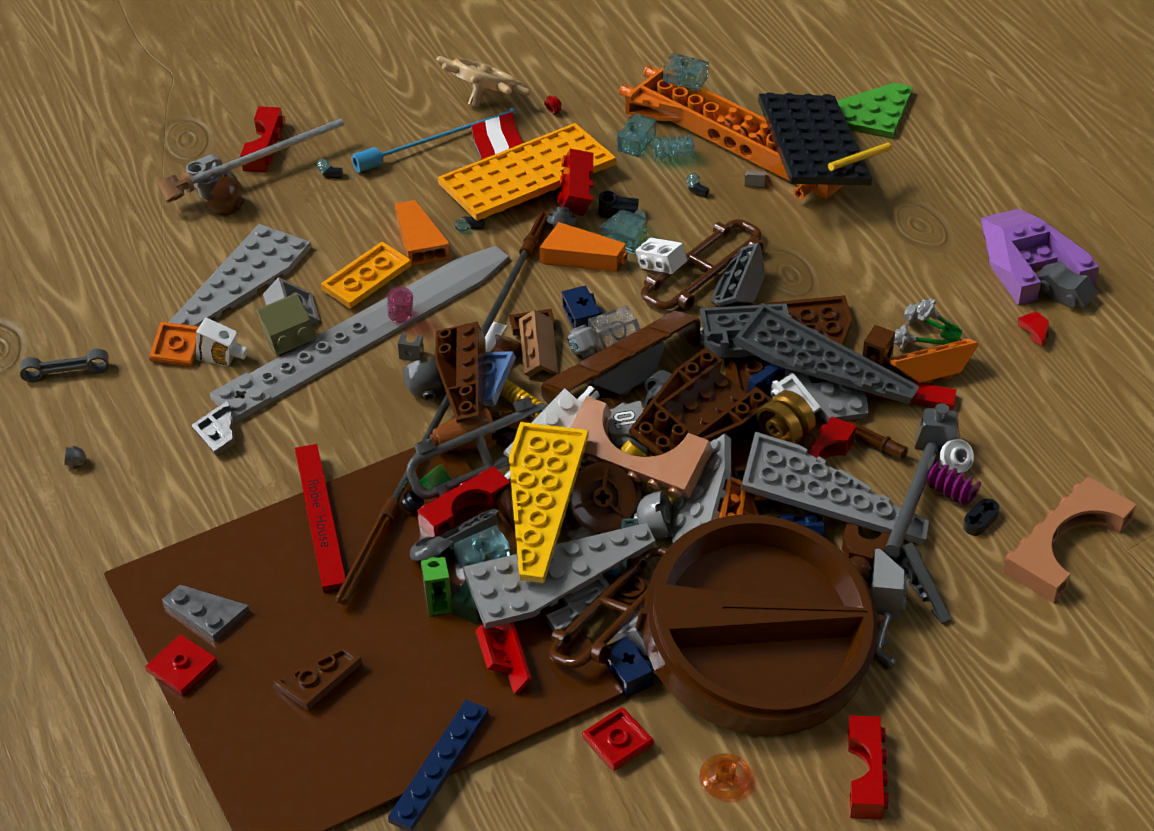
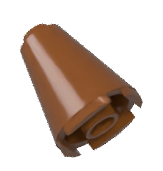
[430,404,496,451]

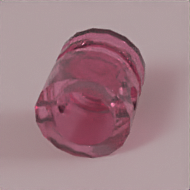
[387,287,413,323]

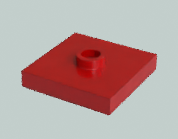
[145,634,217,696]
[582,707,654,772]

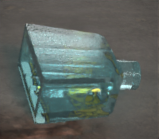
[601,209,647,255]

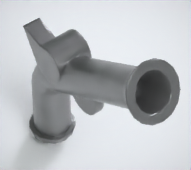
[874,612,896,669]

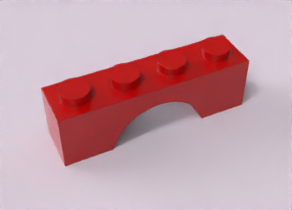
[240,106,285,172]
[808,416,857,459]
[417,466,511,537]
[847,715,889,820]

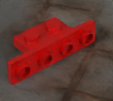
[476,622,531,694]

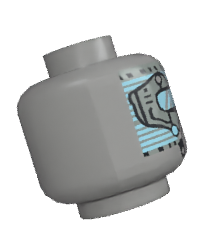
[567,324,599,358]

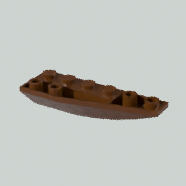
[435,321,486,423]

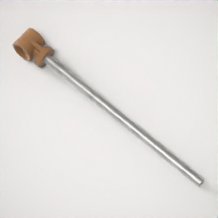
[158,118,344,203]

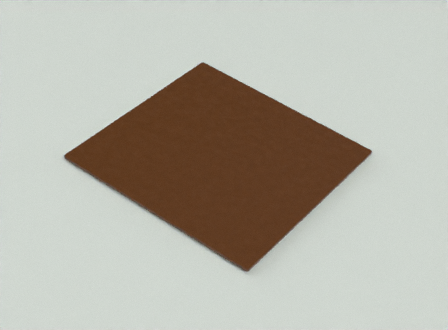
[104,447,623,831]

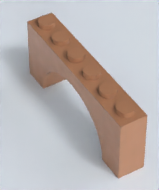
[570,396,714,498]
[1004,477,1137,603]

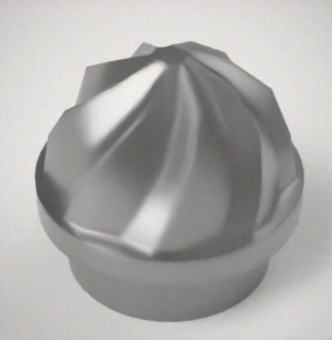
[64,445,86,468]

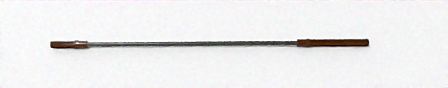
[336,212,548,605]

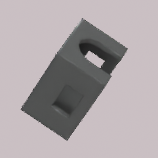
[398,333,424,361]

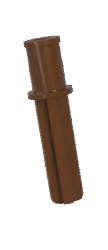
[848,421,908,460]

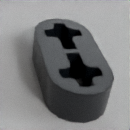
[963,499,999,536]

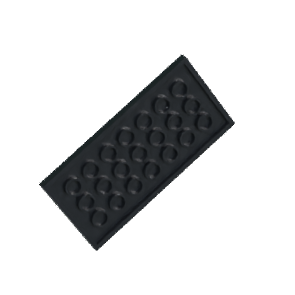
[758,92,872,186]

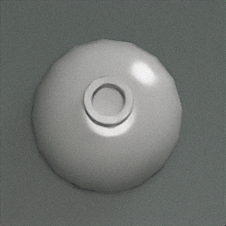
[634,491,673,539]

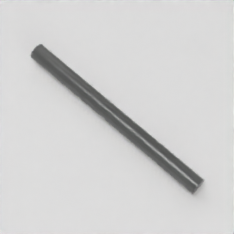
[885,442,939,557]

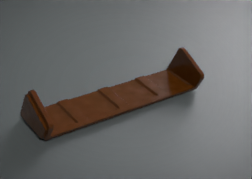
[541,311,701,404]

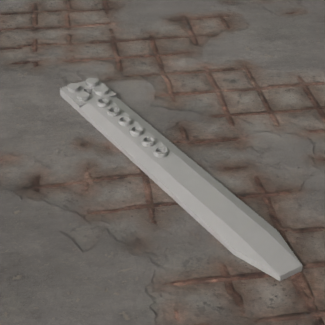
[210,246,509,423]

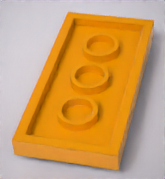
[321,242,412,309]

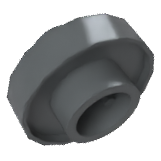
[547,207,577,228]

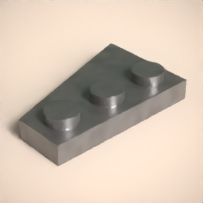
[162,585,250,642]

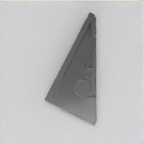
[890,542,951,624]

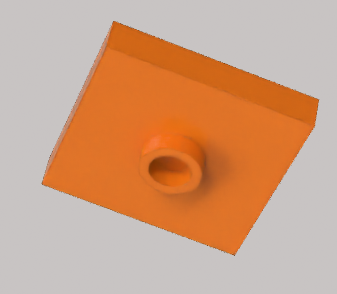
[149,321,199,367]

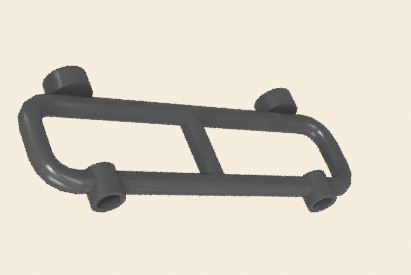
[406,397,547,500]

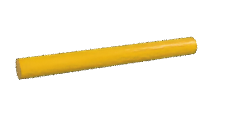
[828,143,892,171]

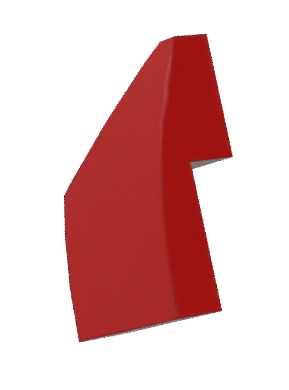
[1018,311,1049,346]

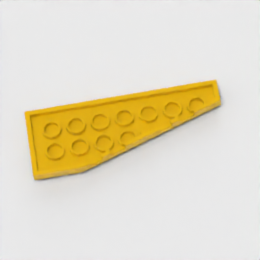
[509,422,589,583]

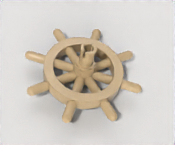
[437,56,530,107]

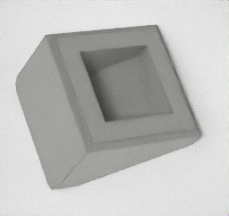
[745,170,766,187]

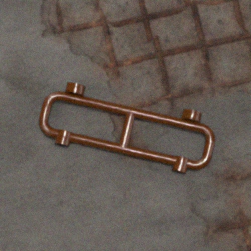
[641,219,764,311]
[548,547,667,668]

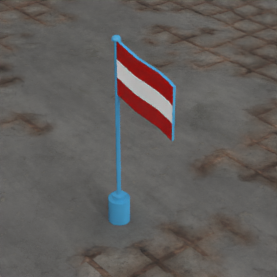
[351,108,523,173]

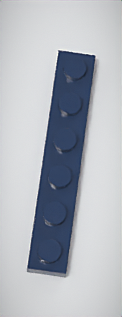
[388,700,489,831]

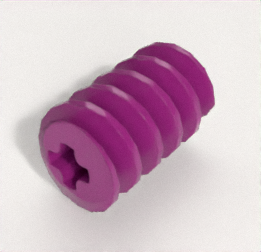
[927,460,981,506]

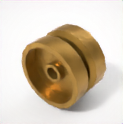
[756,390,816,444]

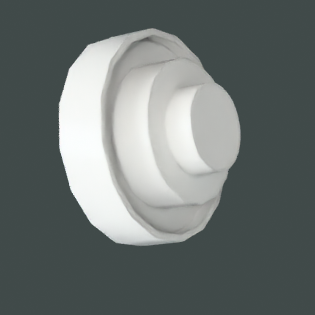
[940,439,974,473]

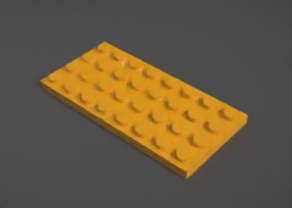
[438,123,617,221]

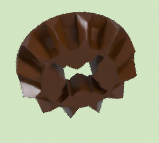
[612,573,649,604]

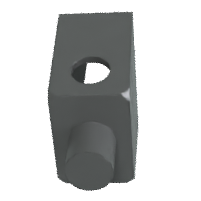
[915,403,960,452]

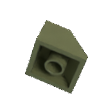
[256,293,317,355]

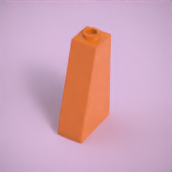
[395,200,450,266]
[540,222,628,272]

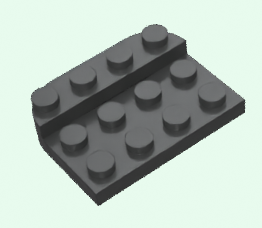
[700,304,790,358]

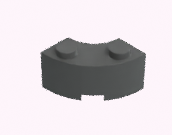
[1036,261,1098,308]

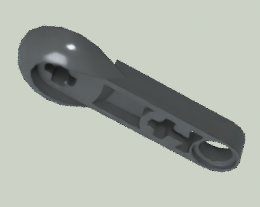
[410,509,502,561]

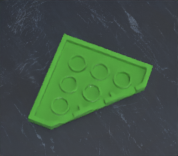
[837,83,913,139]

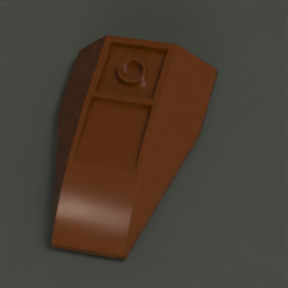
[629,347,771,456]

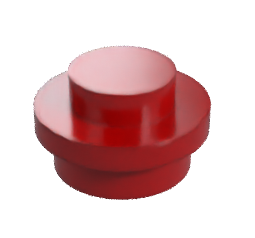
[544,95,562,114]

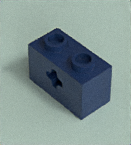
[562,285,603,330]
[606,636,654,698]

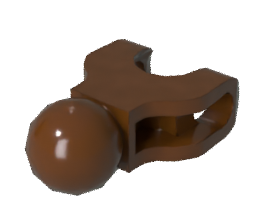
[841,523,891,584]

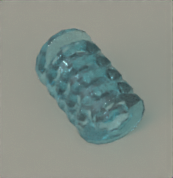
[653,134,695,162]

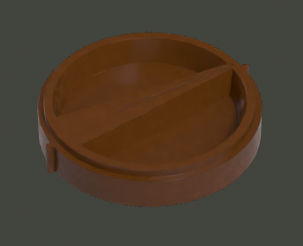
[635,514,884,736]

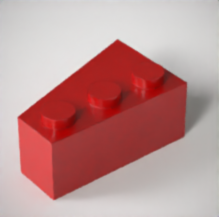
[558,148,594,216]

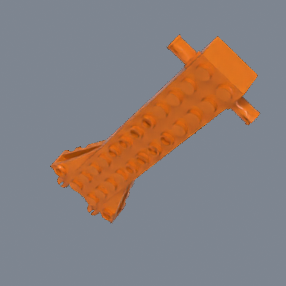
[619,59,843,200]

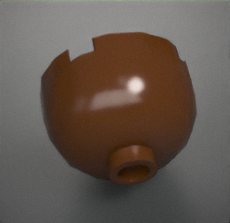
[206,173,244,215]

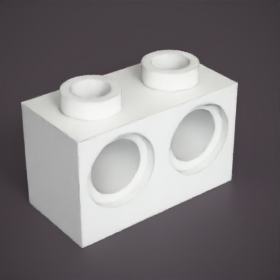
[635,238,687,274]

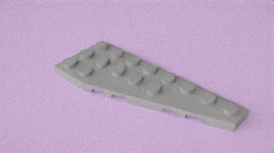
[740,432,929,545]
[463,523,655,629]

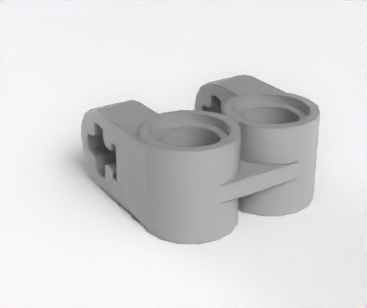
[186,154,237,199]

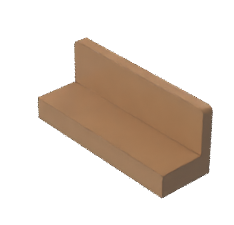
[519,310,558,377]

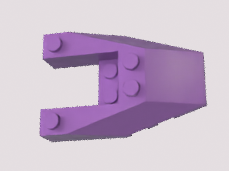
[981,209,1099,305]

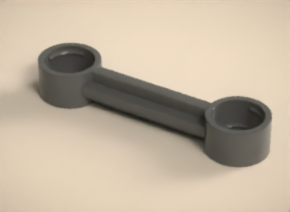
[20,349,109,382]

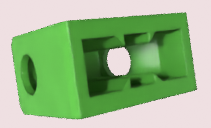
[421,557,453,616]

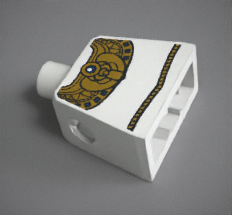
[196,317,248,366]

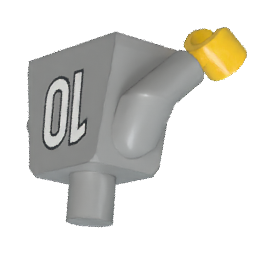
[608,401,657,457]

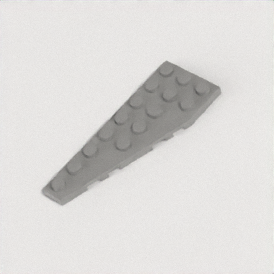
[169,224,312,327]
[673,434,731,543]

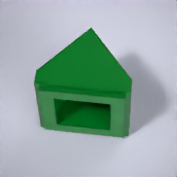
[419,464,451,490]

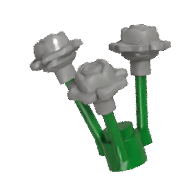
[894,298,962,351]

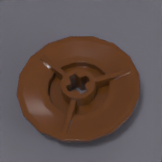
[569,462,636,533]

